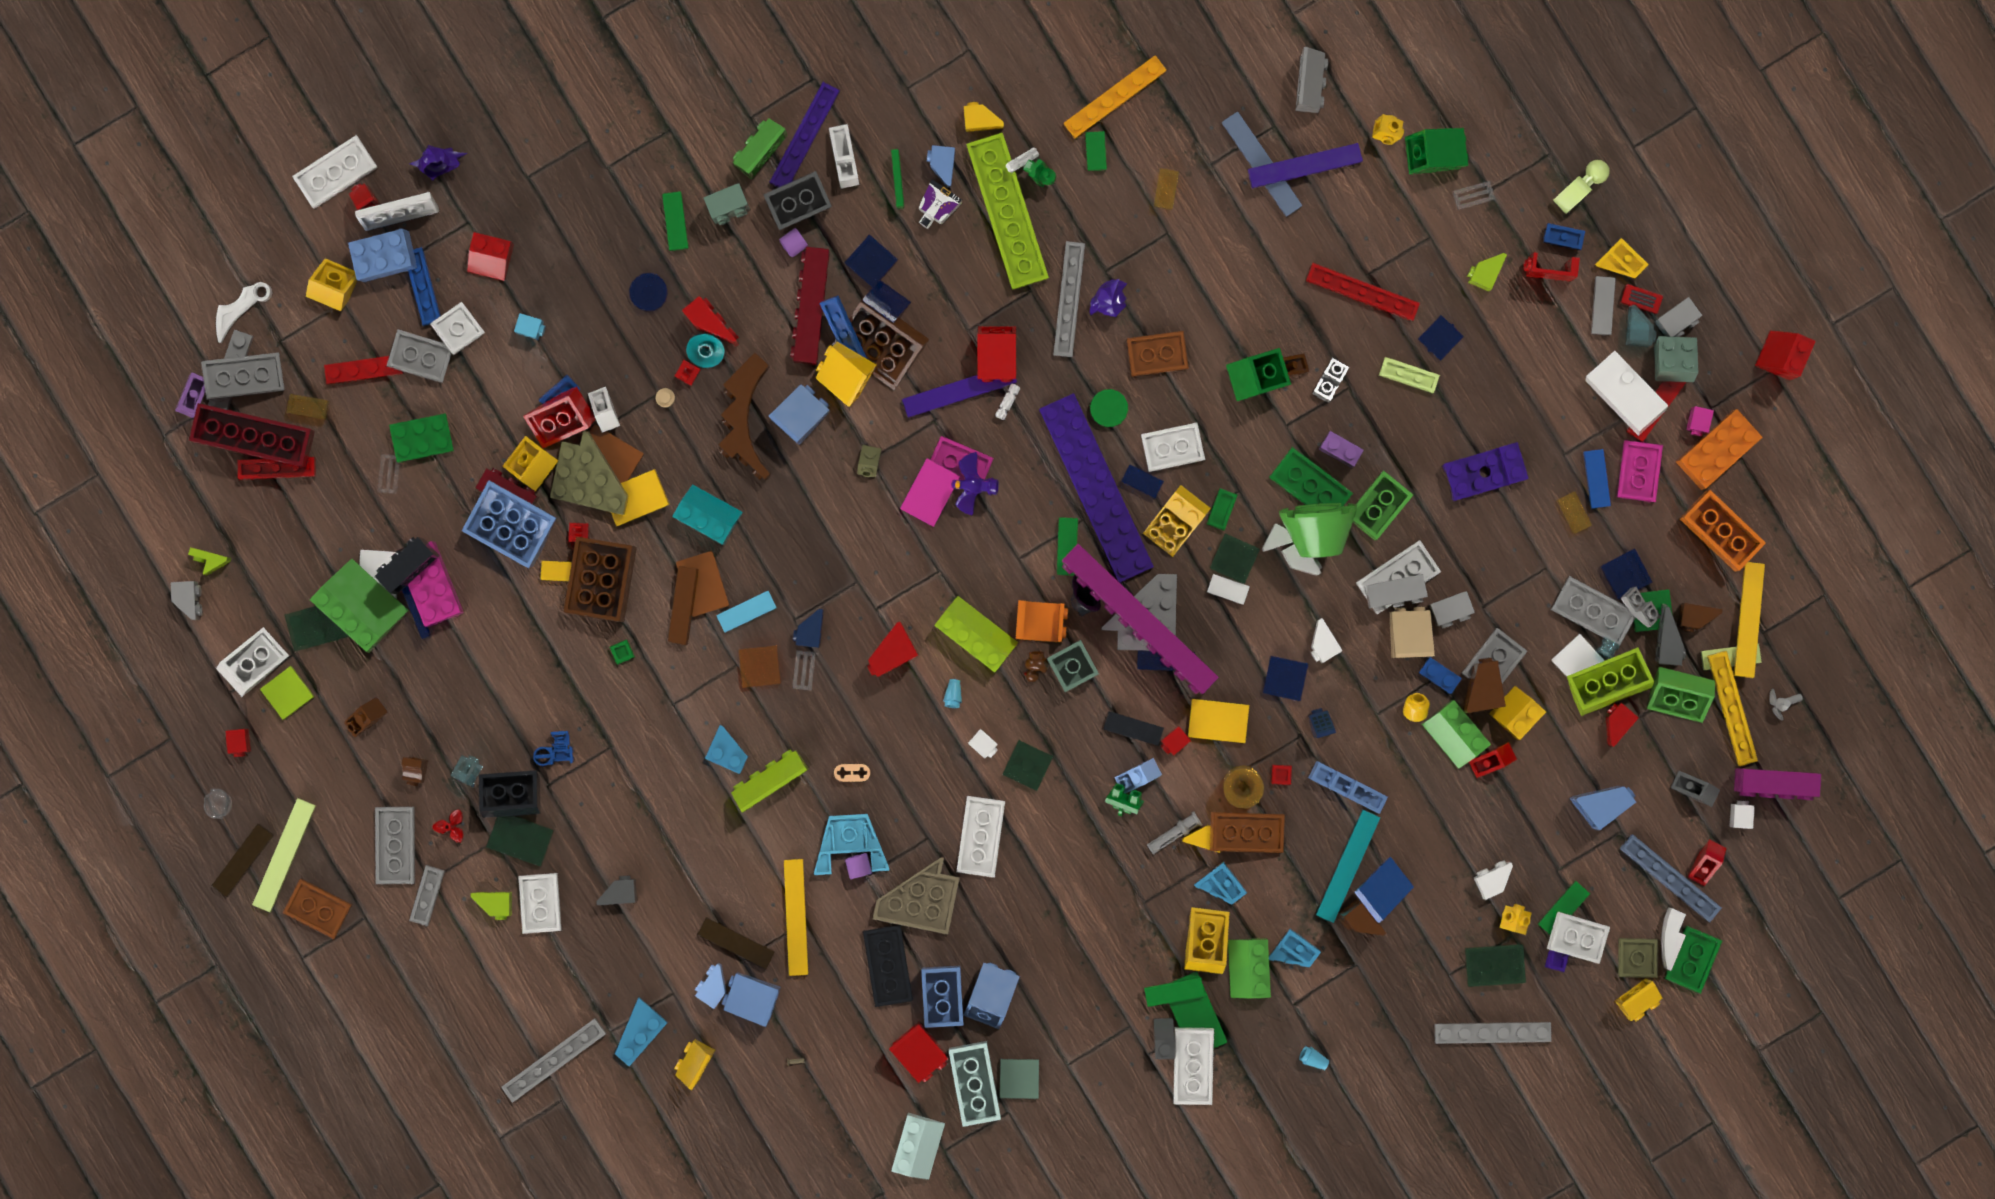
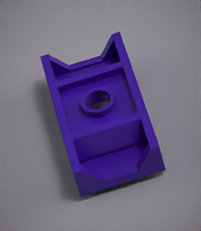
[1442,442,1529,501]

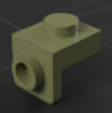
[857,445,882,478]

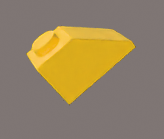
[964,102,1004,132]
[1182,825,1220,853]

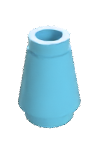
[943,679,962,708]
[1299,1046,1329,1070]

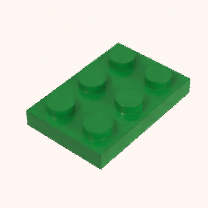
[389,413,454,463]

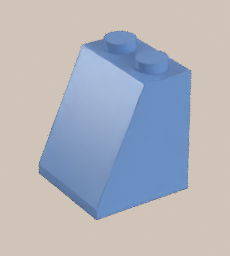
[769,385,830,445]
[1570,786,1636,830]
[963,963,1020,1029]
[722,972,781,1027]

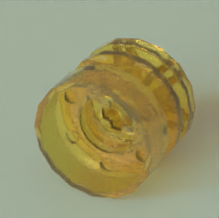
[1223,765,1264,808]

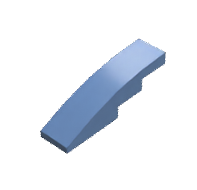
[1308,761,1388,814]

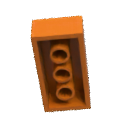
[1676,409,1763,490]
[1679,490,1766,572]

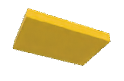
[611,469,670,527]
[1188,699,1249,743]

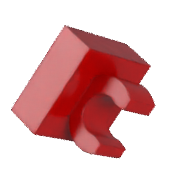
[675,360,701,386]
[568,523,589,542]

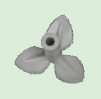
[1769,689,1803,721]

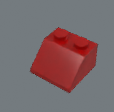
[467,232,514,281]

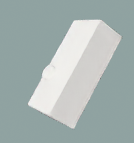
[1585,351,1668,436]

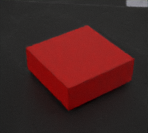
[1271,765,1292,785]

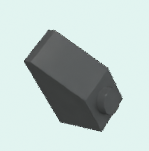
[1671,771,1720,807]
[596,875,637,905]
[1154,1018,1175,1059]

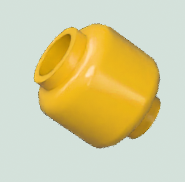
[1403,693,1430,722]

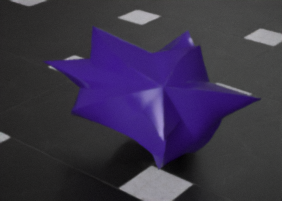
[409,145,468,180]
[1090,278,1127,317]

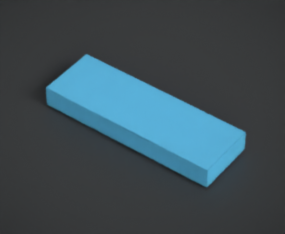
[716,591,777,633]

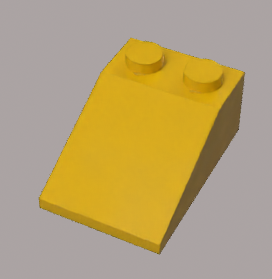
[1184,907,1230,974]
[674,1039,715,1090]

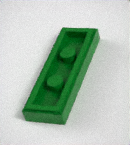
[891,149,905,209]
[662,191,689,251]
[1057,517,1078,576]
[1537,881,1590,936]
[1144,977,1205,1007]

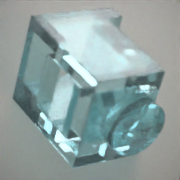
[450,755,483,788]

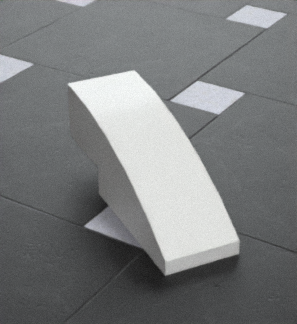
[829,124,860,188]
[1661,907,1686,971]

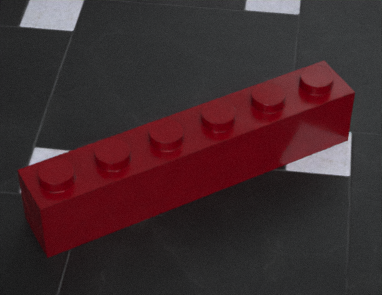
[790,247,830,365]

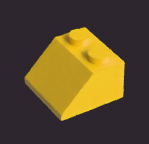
[306,258,357,311]
[503,436,558,491]
[1489,686,1546,740]
[1615,978,1663,1021]

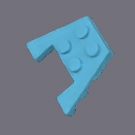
[814,814,889,875]

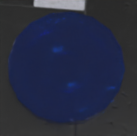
[629,273,668,311]

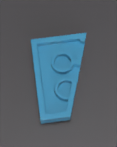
[615,997,668,1066]

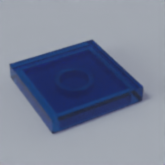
[844,234,898,288]
[862,280,911,323]
[1600,548,1653,600]
[1263,656,1308,701]

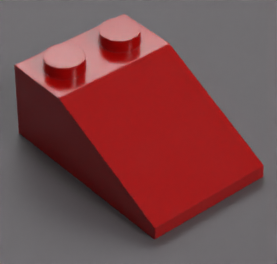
[523,386,596,448]

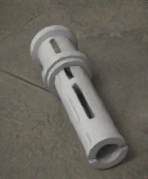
[1147,811,1203,855]

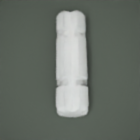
[1006,148,1039,173]
[996,384,1020,420]

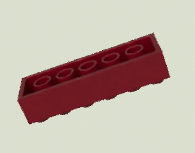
[189,403,315,468]

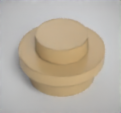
[656,388,675,407]

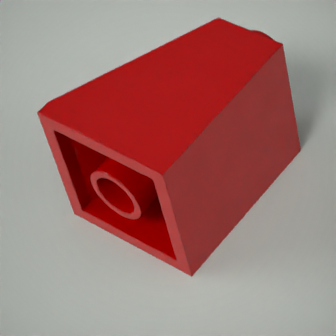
[977,326,1016,382]
[1755,330,1816,381]
[867,621,919,677]
[889,1021,949,1083]

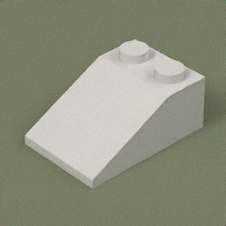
[216,627,289,697]

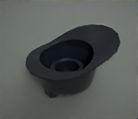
[1070,575,1101,617]

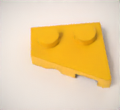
[1595,238,1649,278]

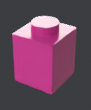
[1686,406,1714,437]

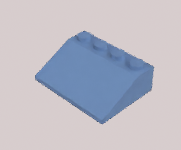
[462,480,556,568]

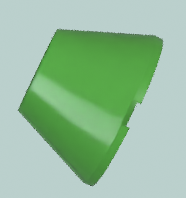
[1279,503,1357,558]

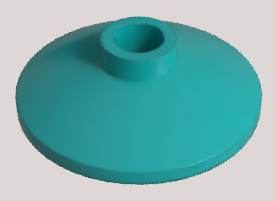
[686,333,725,368]

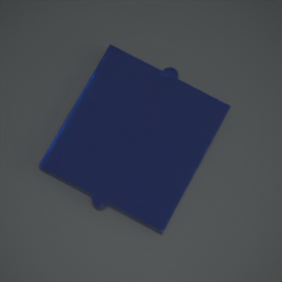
[1418,315,1464,361]

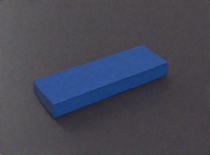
[1583,449,1611,509]

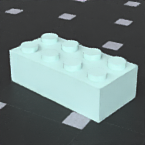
[949,1041,1001,1127]

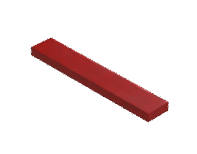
[1306,263,1420,322]

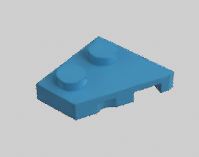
[705,725,748,774]
[1194,862,1247,905]
[1269,928,1321,967]

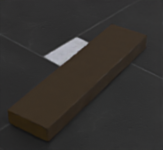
[211,824,274,897]
[698,917,775,969]

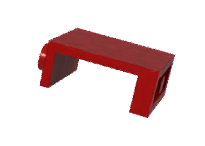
[1523,252,1580,282]

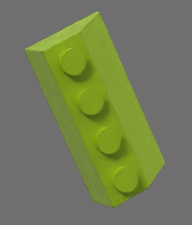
[934,596,1018,672]
[1567,648,1654,716]
[731,749,809,812]

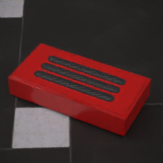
[1620,284,1663,315]

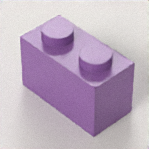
[175,373,205,418]
[1319,431,1363,468]

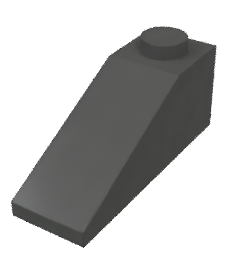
[1655,604,1686,666]

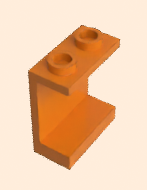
[1016,600,1068,642]

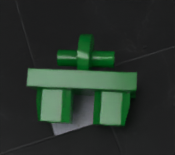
[1023,159,1056,188]
[1105,783,1144,817]

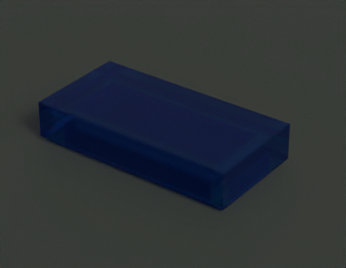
[1121,465,1164,499]

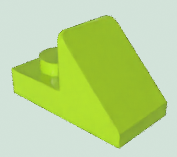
[188,547,231,575]

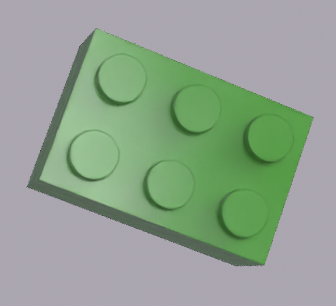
[1353,471,1413,541]

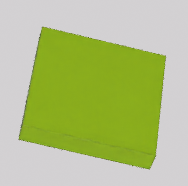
[260,666,315,720]

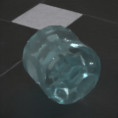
[1596,638,1620,659]

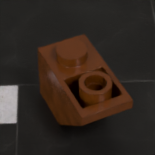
[344,697,388,738]

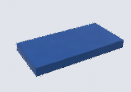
[1355,857,1414,923]

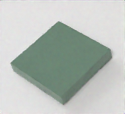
[1000,1059,1039,1099]

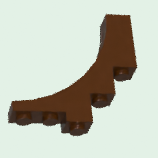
[718,353,771,480]

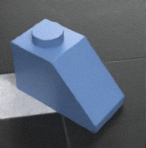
[927,145,955,189]

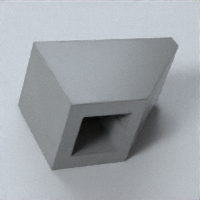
[171,581,202,620]

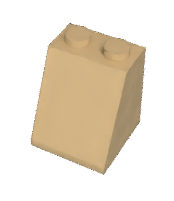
[1389,607,1435,658]

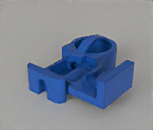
[533,731,574,766]

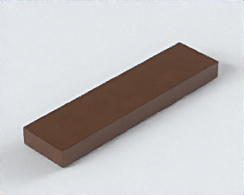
[668,566,699,645]

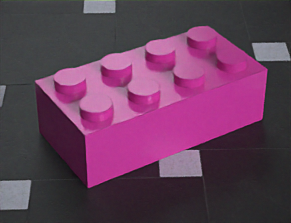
[408,541,464,627]

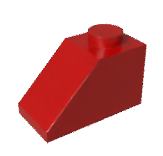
[349,183,380,210]
[1606,703,1639,747]
[1469,742,1517,778]
[1687,839,1726,886]

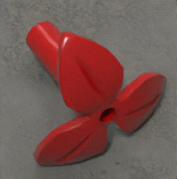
[432,809,464,843]

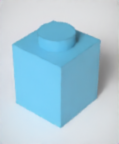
[514,313,546,340]

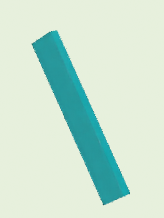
[1316,810,1380,923]

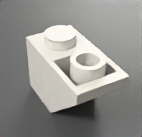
[1281,545,1322,576]
[1474,860,1513,899]

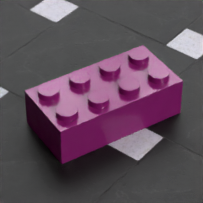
[1734,768,1821,800]

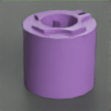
[779,228,808,258]
[845,853,872,879]

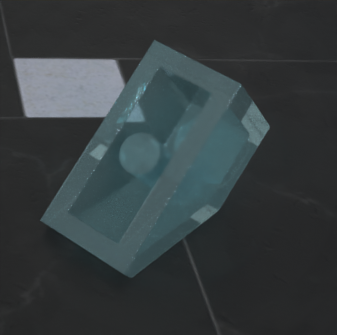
[1626,305,1656,347]

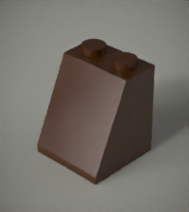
[1462,657,1506,713]

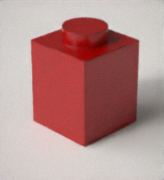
[1160,726,1191,756]
[225,729,251,757]

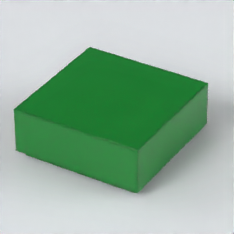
[609,639,635,665]

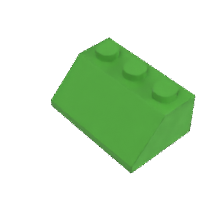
[733,118,788,180]
[1647,667,1715,723]
[1422,700,1491,769]
[1228,938,1271,998]

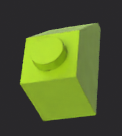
[1467,253,1507,292]
[471,892,512,920]

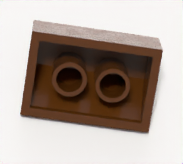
[1339,899,1386,936]

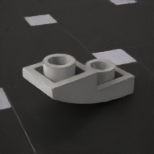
[1312,358,1349,403]
[1621,587,1661,627]

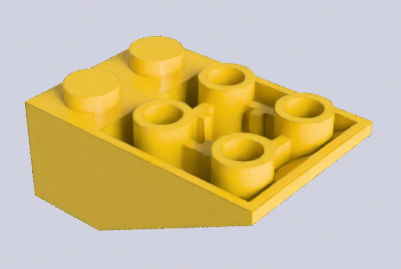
[1143,485,1211,557]

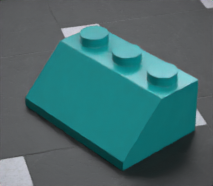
[672,484,743,546]

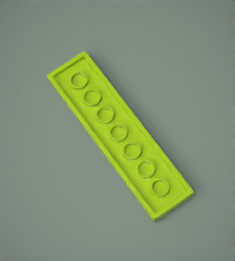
[966,133,1049,290]

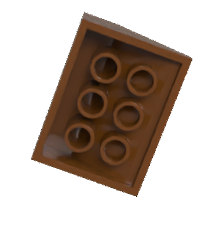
[832,295,930,390]
[563,537,637,623]

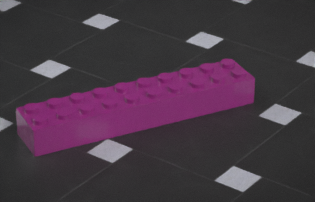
[1062,544,1219,694]

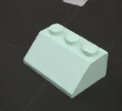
[891,1113,945,1179]

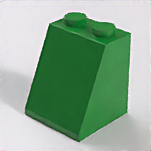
[1405,128,1469,175]
[1226,348,1291,401]

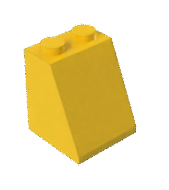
[816,341,877,407]

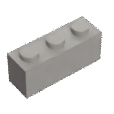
[1364,574,1428,611]

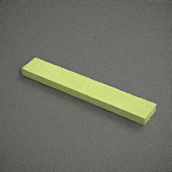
[252,798,316,912]

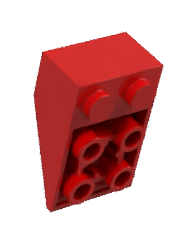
[682,296,739,346]

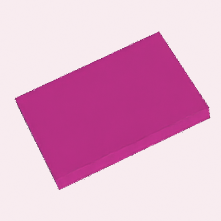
[931,436,994,480]
[1617,440,1663,503]
[900,458,961,527]

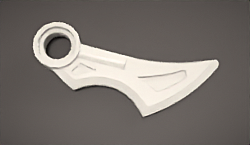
[216,282,272,343]

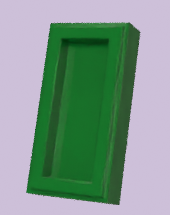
[1085,131,1107,171]
[1207,488,1238,531]

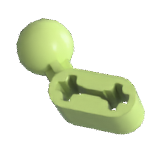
[1553,160,1610,214]

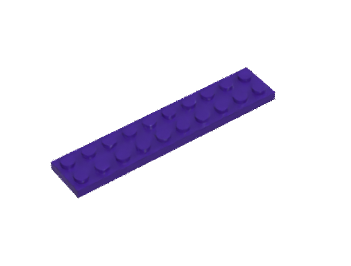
[1039,393,1154,583]

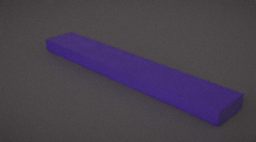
[769,82,840,187]
[1247,143,1363,189]
[902,375,1017,418]

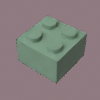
[703,183,750,225]
[1654,336,1698,382]
[1047,640,1099,692]

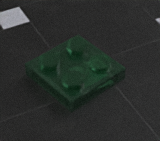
[1209,533,1260,584]
[1002,740,1053,791]

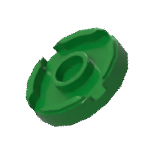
[1090,389,1128,427]

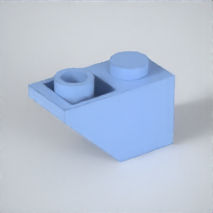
[1114,758,1162,793]
[695,963,727,1009]

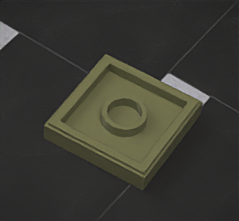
[1618,938,1658,978]

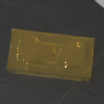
[1153,168,1179,210]
[287,394,329,420]
[1557,491,1592,534]

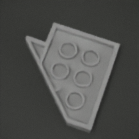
[1102,574,1177,651]

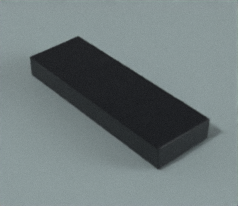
[1104,711,1164,746]

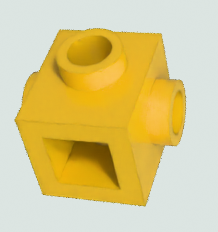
[1372,114,1404,145]
[1499,904,1532,935]

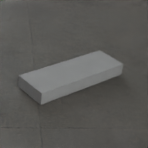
[1591,276,1615,335]
[409,865,445,926]

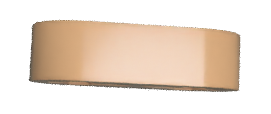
[834,764,871,782]

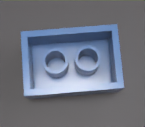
[348,229,417,282]
[921,966,964,1028]

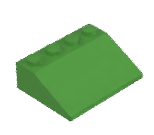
[310,559,409,653]

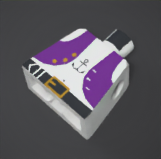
[919,180,962,229]

